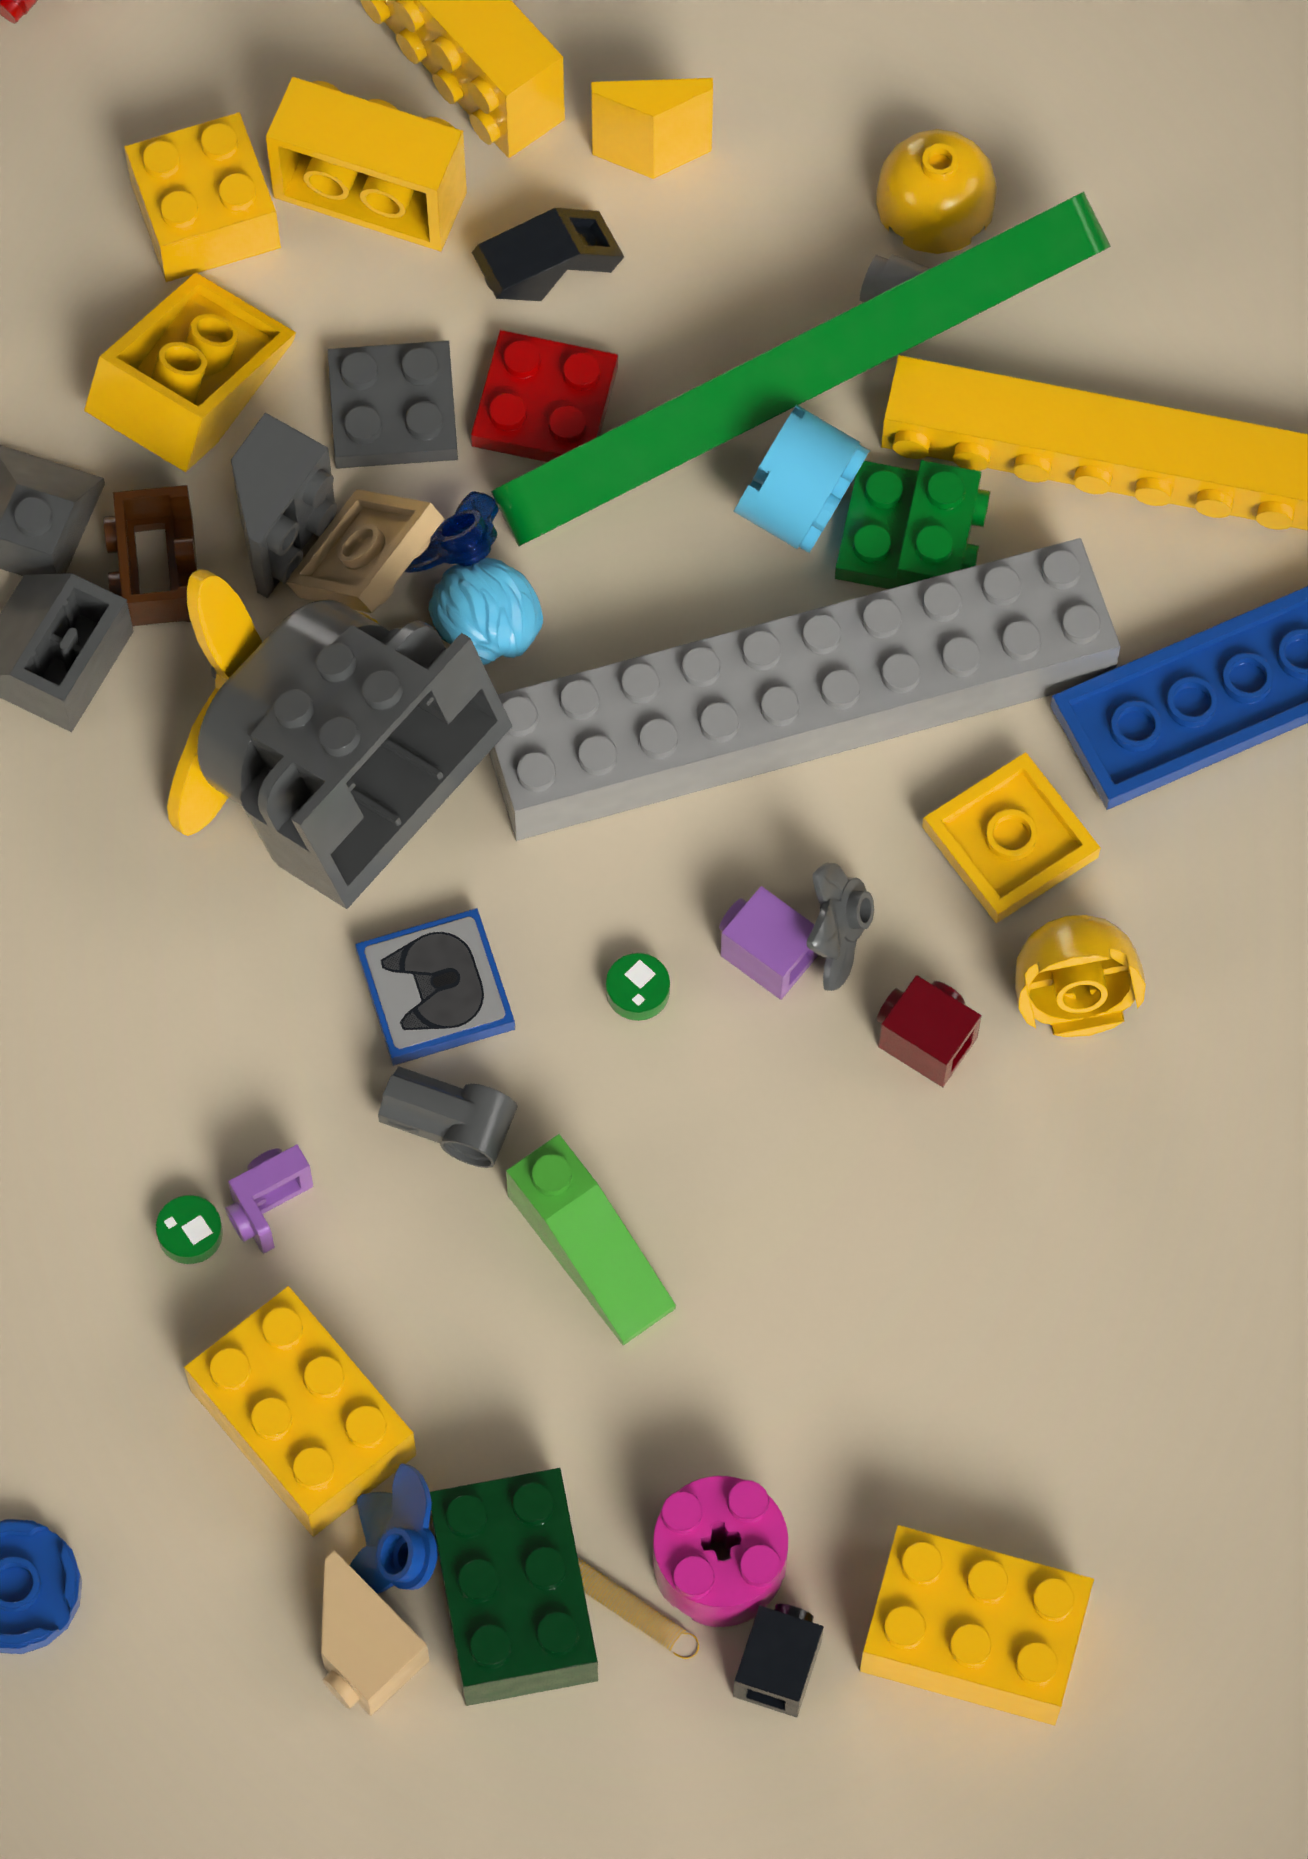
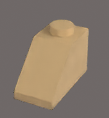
[321,1550,429,1716]

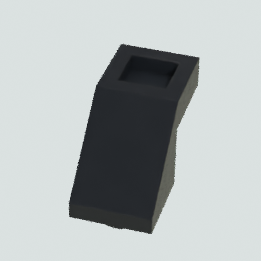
[472,208,624,301]

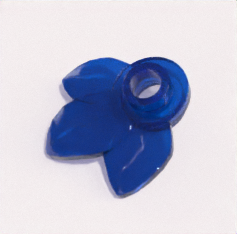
[405,491,499,573]

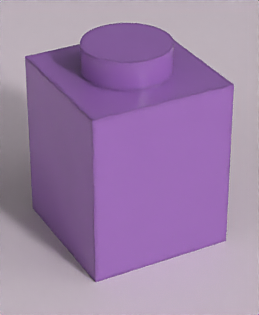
[719,886,818,1000]

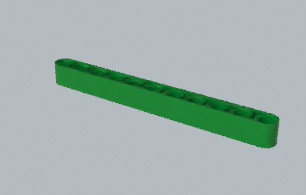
[491,192,1111,547]

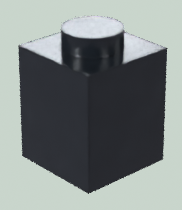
[733,1604,824,1718]

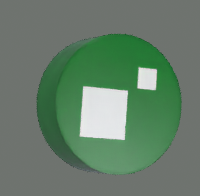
[606,953,670,1021]
[156,1195,223,1264]

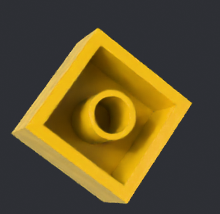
[124,112,281,282]

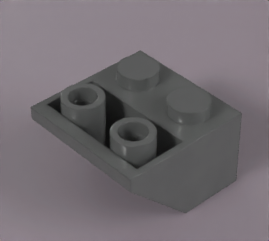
[231,412,337,598]
[0,573,134,732]

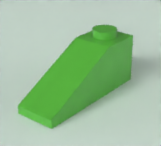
[506,1134,676,1346]

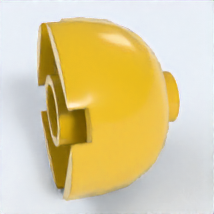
[876,129,997,254]
[1015,915,1146,1037]

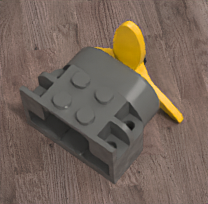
[167,569,512,909]

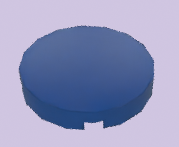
[0,1519,82,1654]

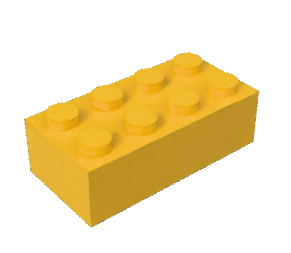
[360,0,565,158]

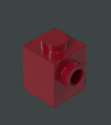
[876,975,982,1088]

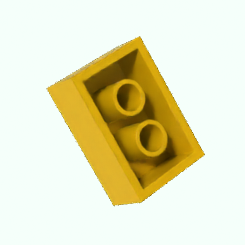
[266,76,467,252]
[184,1286,417,1537]
[860,1525,1094,1726]

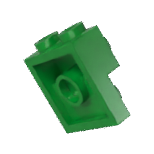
[835,460,991,589]

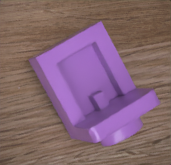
[225,1144,314,1254]

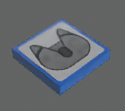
[355,908,515,1066]

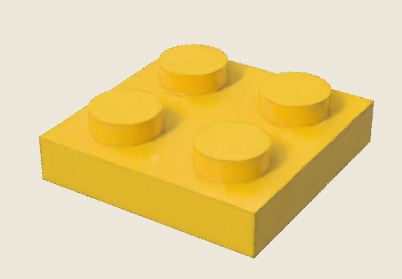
[922,752,1101,924]

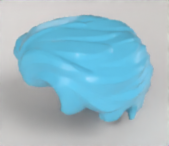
[428,557,543,665]

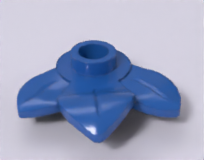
[349,1463,438,1593]

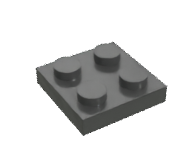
[328,340,458,469]

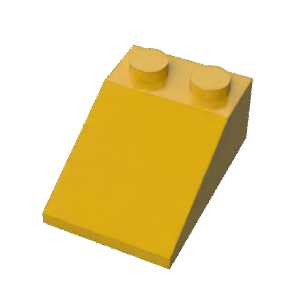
[84,272,296,472]

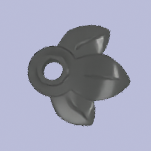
[807,863,874,991]

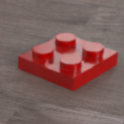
[471,330,618,462]

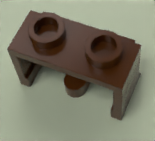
[104,485,197,626]

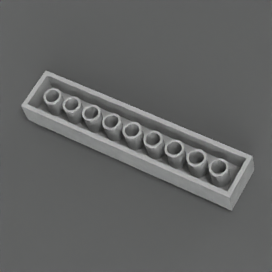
[489,538,1121,841]

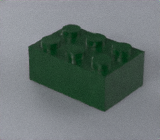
[430,1468,598,1706]

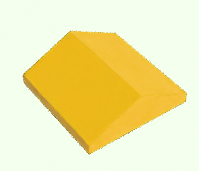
[591,78,713,179]

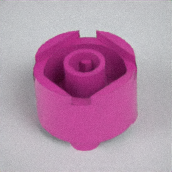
[653,1476,788,1627]

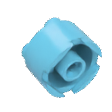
[733,404,870,553]

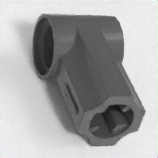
[378,1066,518,1168]

